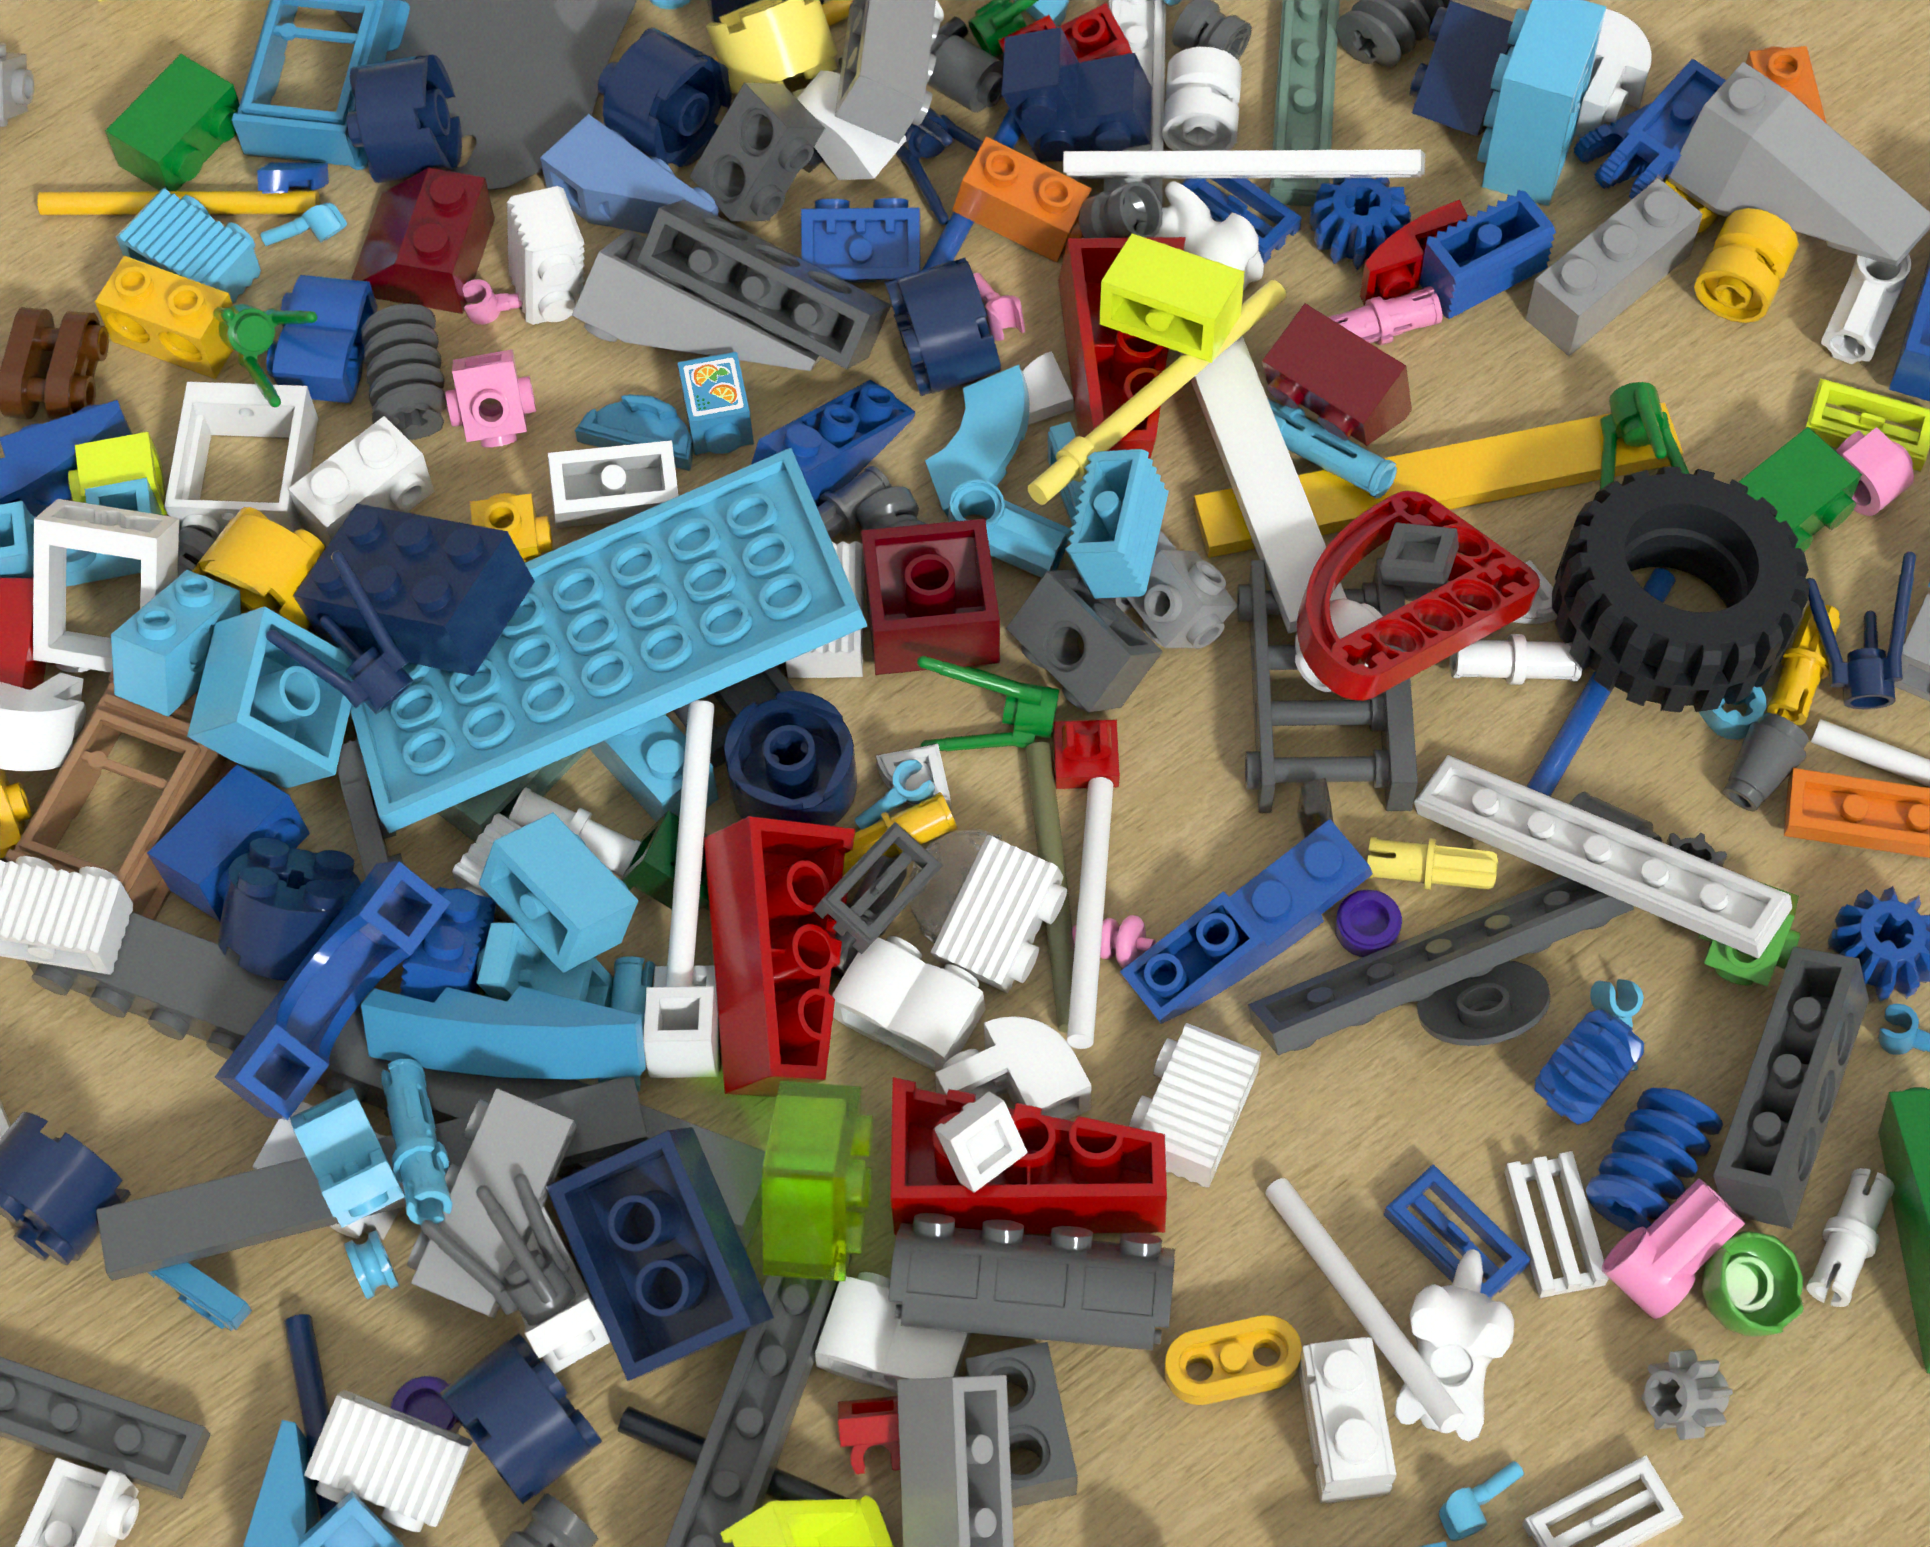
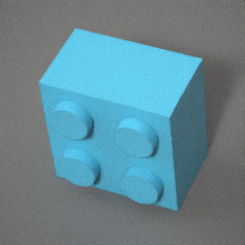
[187,607,354,789]

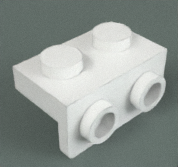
[16,1458,139,1547]

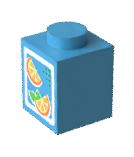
[677,352,754,455]

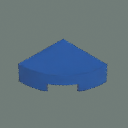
[257,162,329,193]

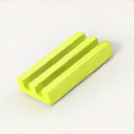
[1804,378,1930,472]

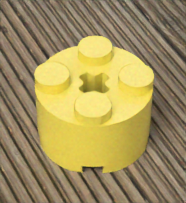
[706,0,838,94]

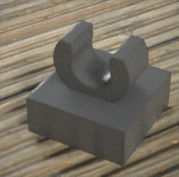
[1380,523,1459,601]

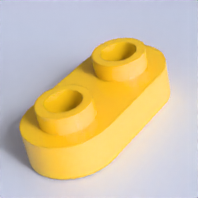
[1164,1315,1302,1405]

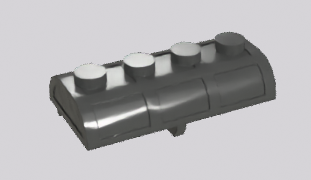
[888,1213,1175,1351]

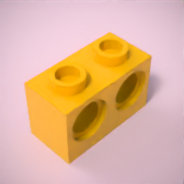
[95,256,233,379]

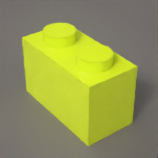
[1100,234,1245,363]

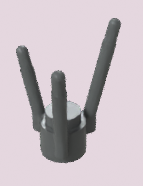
[421,1174,576,1325]

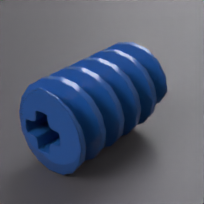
[1586,1088,1724,1232]

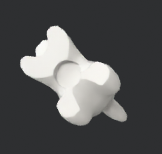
[1154,181,1264,290]
[1394,1249,1514,1441]

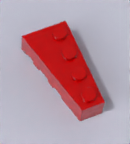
[1058,237,1186,459]
[704,816,855,1097]
[891,1077,1167,1235]

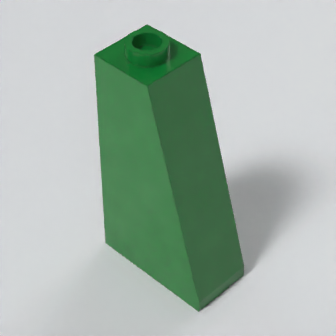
[1878,1087,1930,1374]

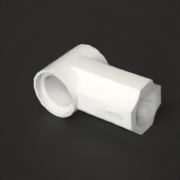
[1821,254,1912,364]

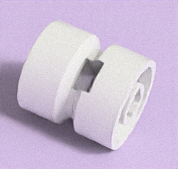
[1162,47,1242,151]

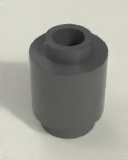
[927,34,1004,113]

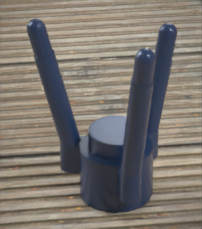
[897,107,983,225]
[266,551,414,714]
[1807,551,1916,710]

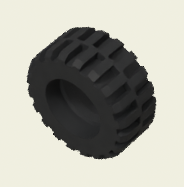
[1552,467,1810,712]

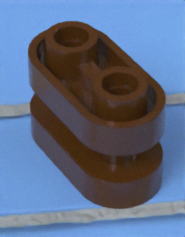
[0,307,109,421]

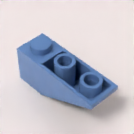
[540,114,719,234]

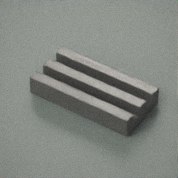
[813,822,943,954]

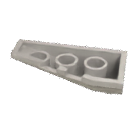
[1668,62,1930,267]
[572,229,822,371]

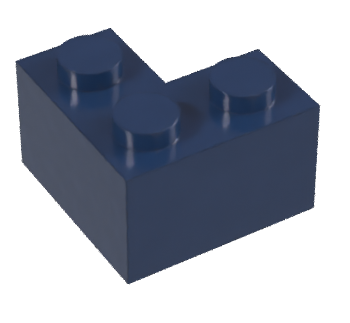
[1409,0,1517,136]
[1002,27,1152,163]

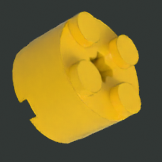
[192,507,326,630]

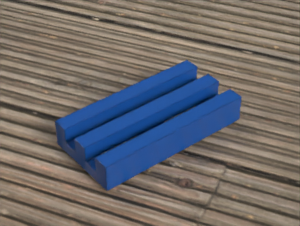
[1181,178,1302,264]
[1384,1164,1531,1299]

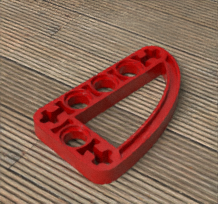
[1297,491,1540,701]

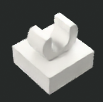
[935,1092,1028,1193]

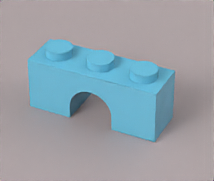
[0,478,163,587]

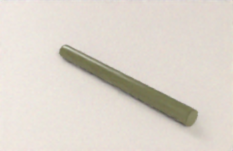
[1026,742,1075,1033]

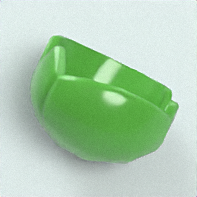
[1701,1231,1804,1337]

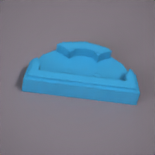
[575,394,694,471]
[147,1262,252,1331]

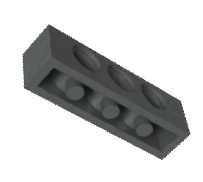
[637,199,891,369]
[1713,946,1869,1229]

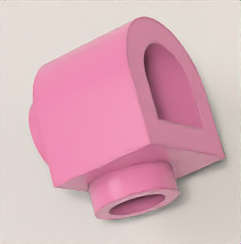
[1836,427,1914,516]

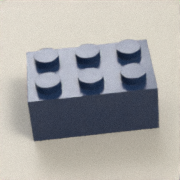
[293,504,535,676]
[546,1127,774,1381]

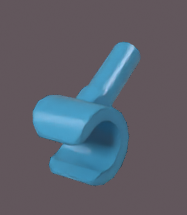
[1878,1004,1930,1055]

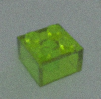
[762,1081,873,1281]

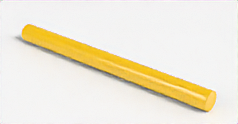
[37,191,320,215]

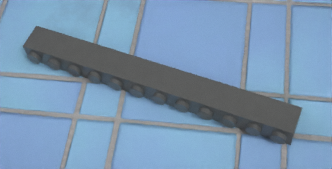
[26,912,779,1249]

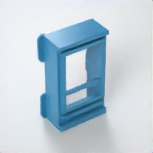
[232,0,410,170]

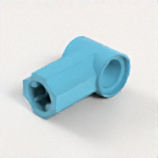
[948,479,1071,578]

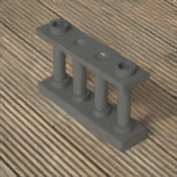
[1237,558,1418,813]

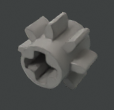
[1641,1350,1733,1440]

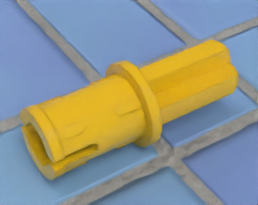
[1766,605,1840,725]
[842,792,958,877]

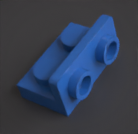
[801,198,921,283]

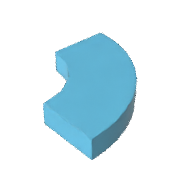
[925,364,1029,518]

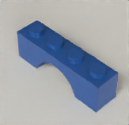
[215,861,451,1120]

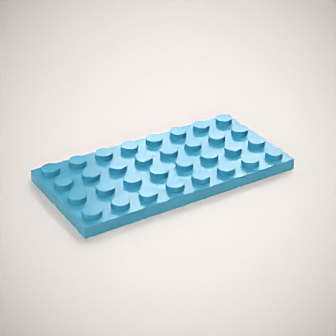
[336,448,868,834]

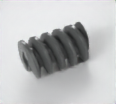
[1336,0,1450,68]
[361,303,447,440]

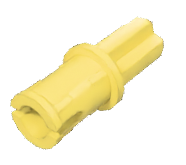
[1367,837,1498,890]

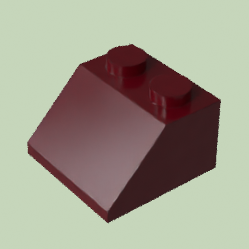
[351,168,495,314]
[1262,303,1412,446]
[861,519,1000,675]

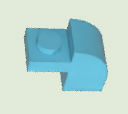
[477,923,614,1008]
[290,1087,405,1228]

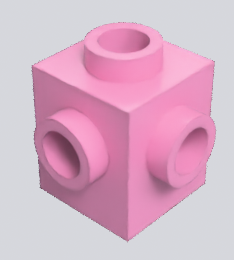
[445,349,536,447]

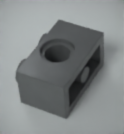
[1006,569,1163,712]

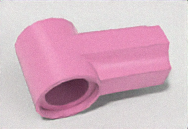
[1602,1178,1745,1319]

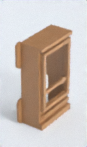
[5,670,240,920]

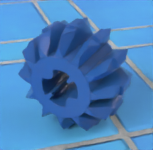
[1309,178,1411,271]
[1828,886,1930,1002]
[1534,1009,1644,1125]

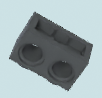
[689,82,825,221]
[966,1342,1078,1508]

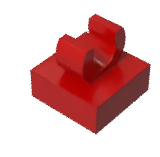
[1053,720,1120,789]
[838,1396,900,1474]

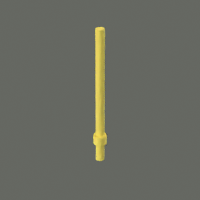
[1028,280,1286,505]

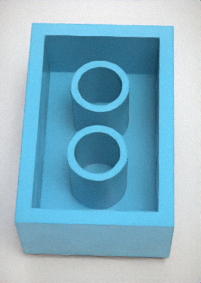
[1477,0,1607,206]

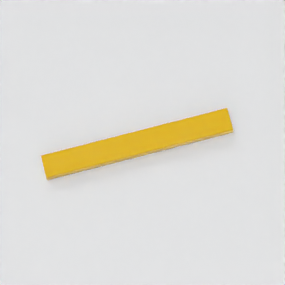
[1193,402,1683,558]

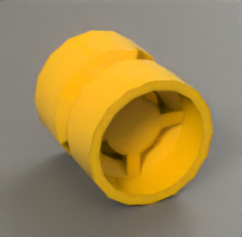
[1694,208,1799,323]

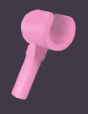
[973,273,1025,341]
[463,279,522,324]

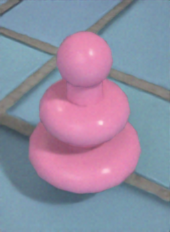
[1072,915,1156,969]

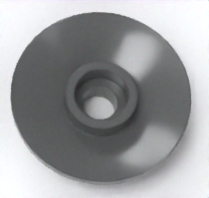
[1417,961,1551,1046]

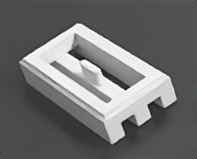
[1504,1151,1609,1298]
[1522,1456,1683,1547]

